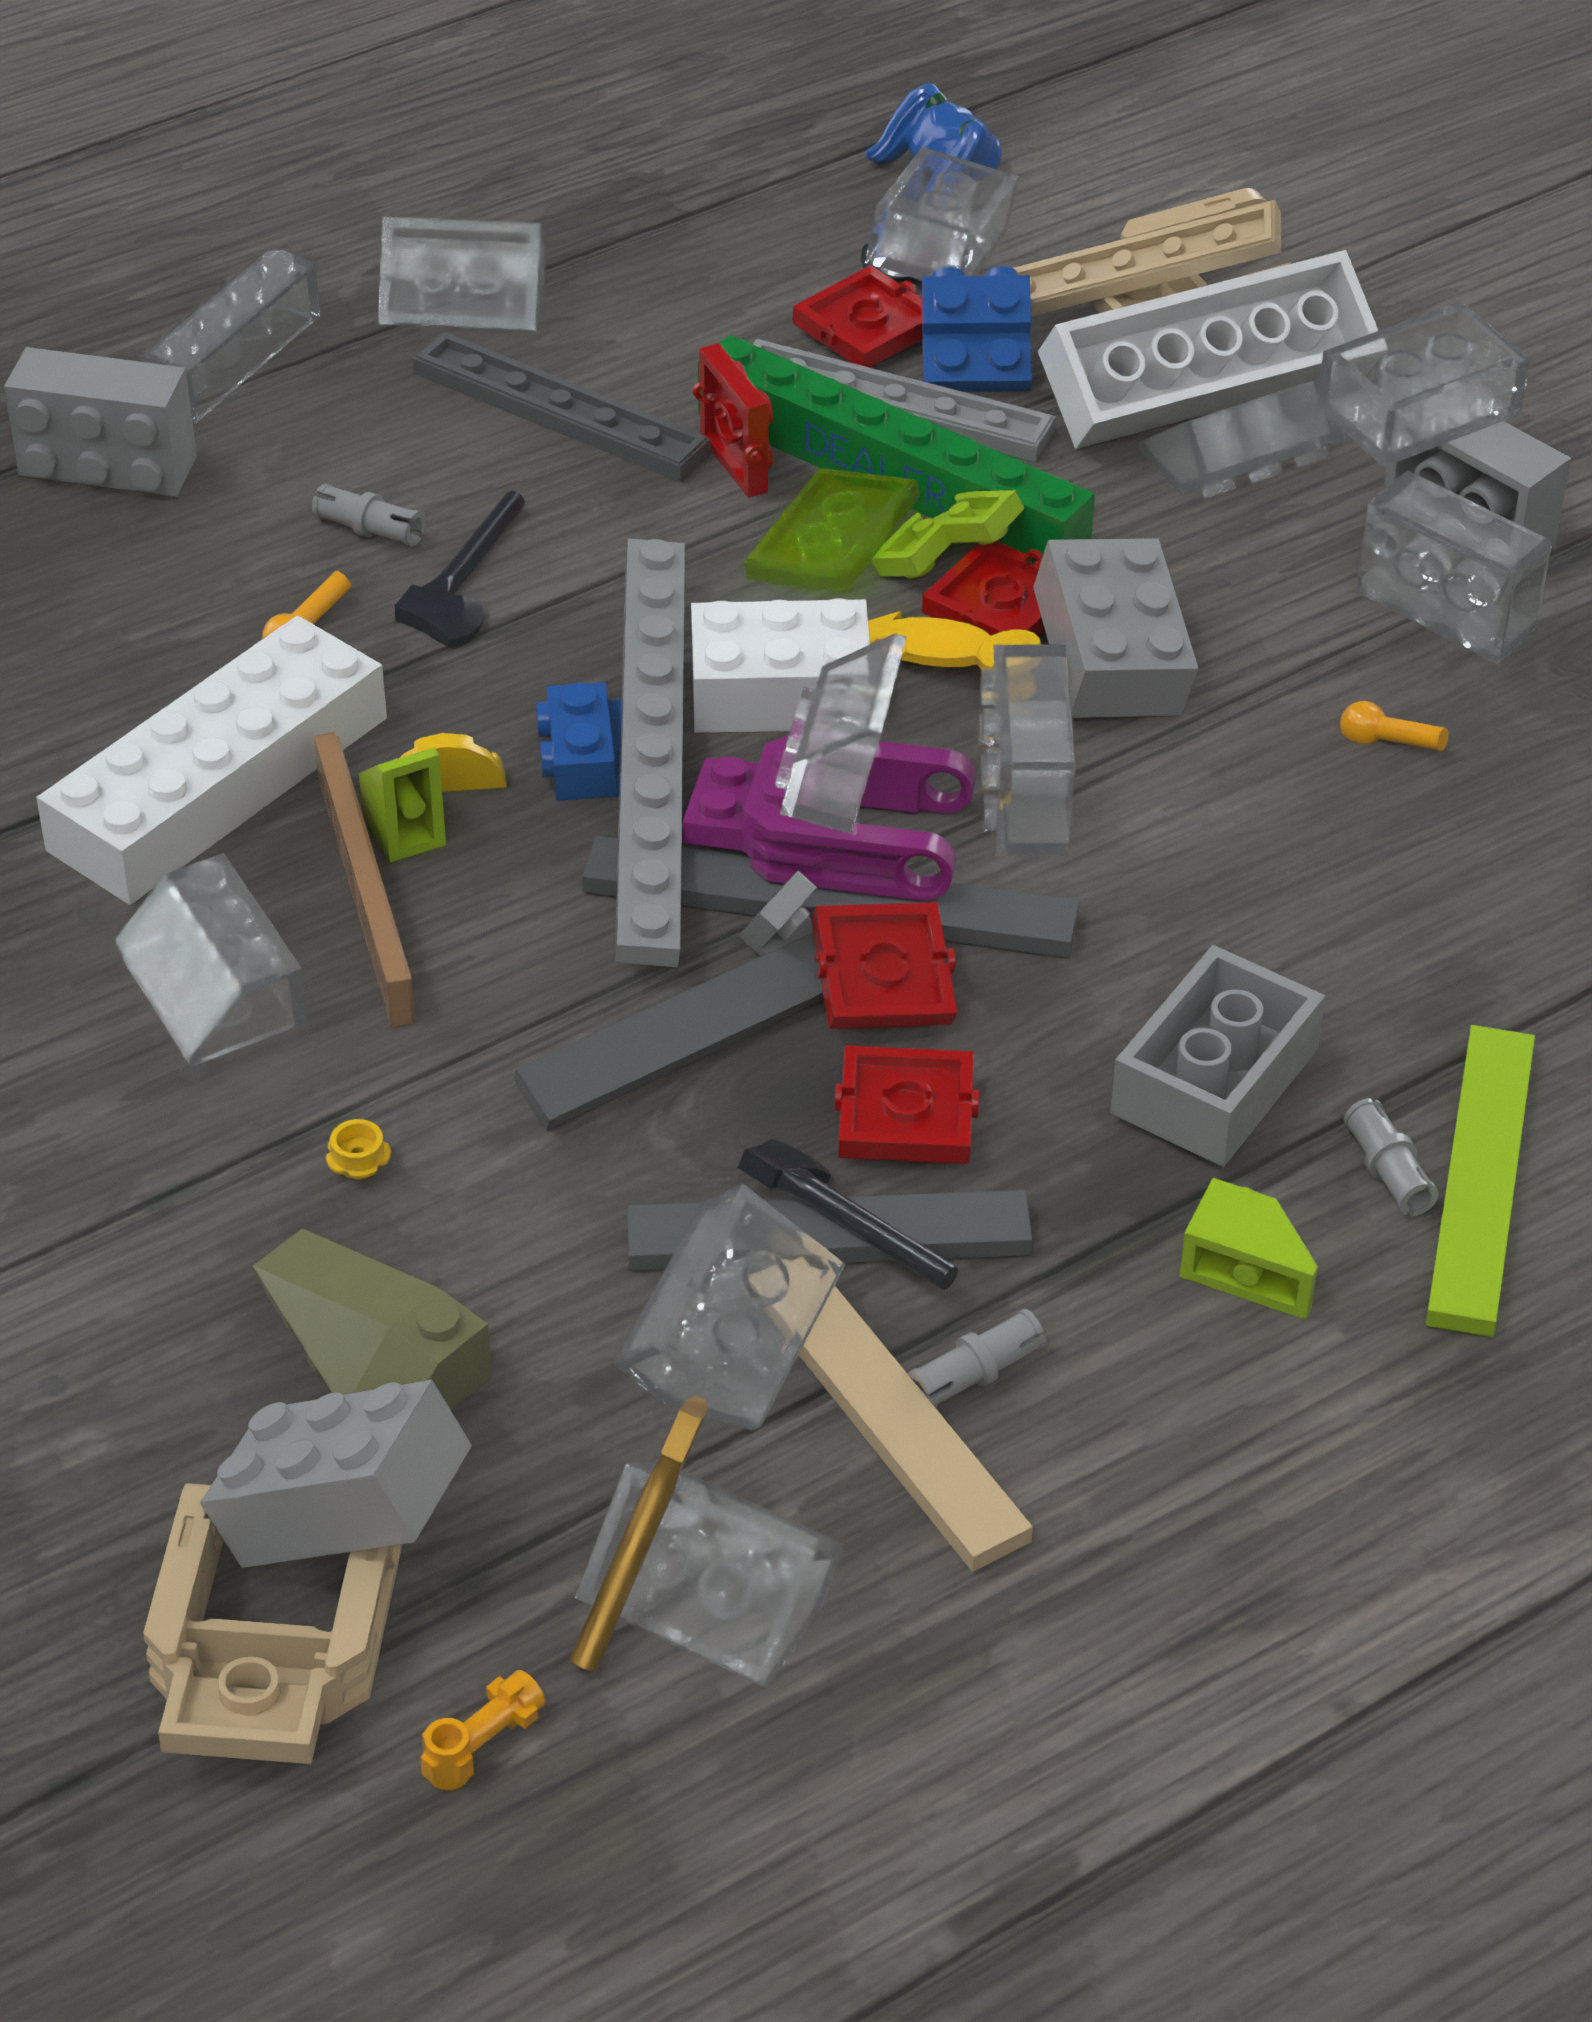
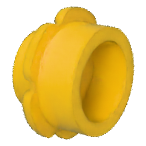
[326,1119,391,1180]

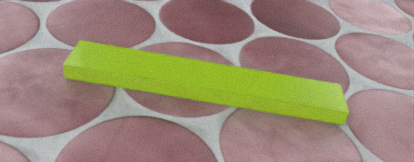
[1425,1025,1535,1337]

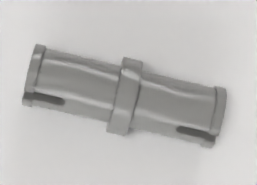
[312,483,426,547]
[1344,1098,1439,1216]
[908,1308,1047,1408]

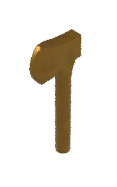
[569,1396,708,1672]

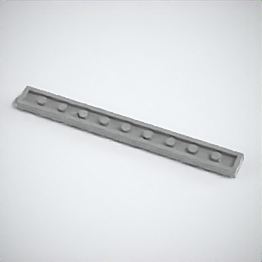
[615,538,685,967]

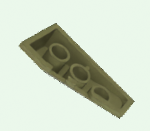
[253,1228,492,1410]

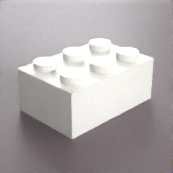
[691,598,872,733]

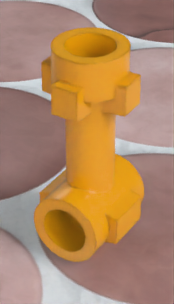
[420,1670,545,1790]

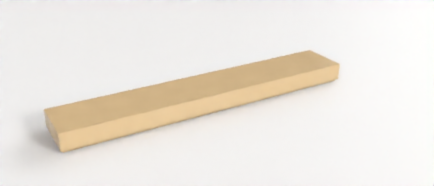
[984,200,1281,317]
[748,1250,1033,1572]

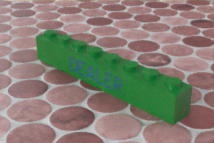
[697,335,1095,563]

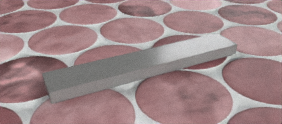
[753,339,1056,462]

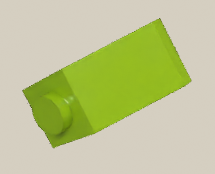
[359,747,446,863]
[1179,1178,1318,1320]

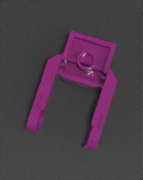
[682,732,977,901]

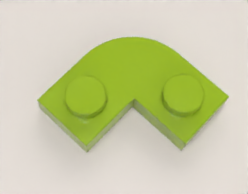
[870,490,1025,579]

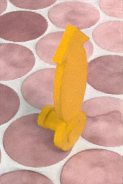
[868,611,1043,702]

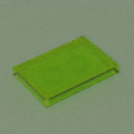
[744,468,920,592]

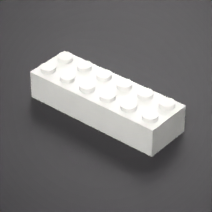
[1038,250,1385,449]
[36,615,387,905]

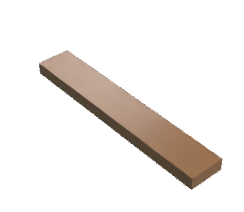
[314,732,415,1028]

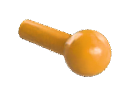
[262,571,352,639]
[1340,701,1448,751]

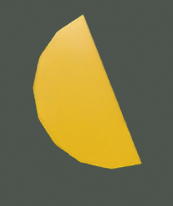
[393,733,507,792]

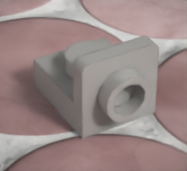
[738,871,817,956]

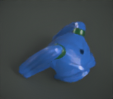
[865,83,1002,215]

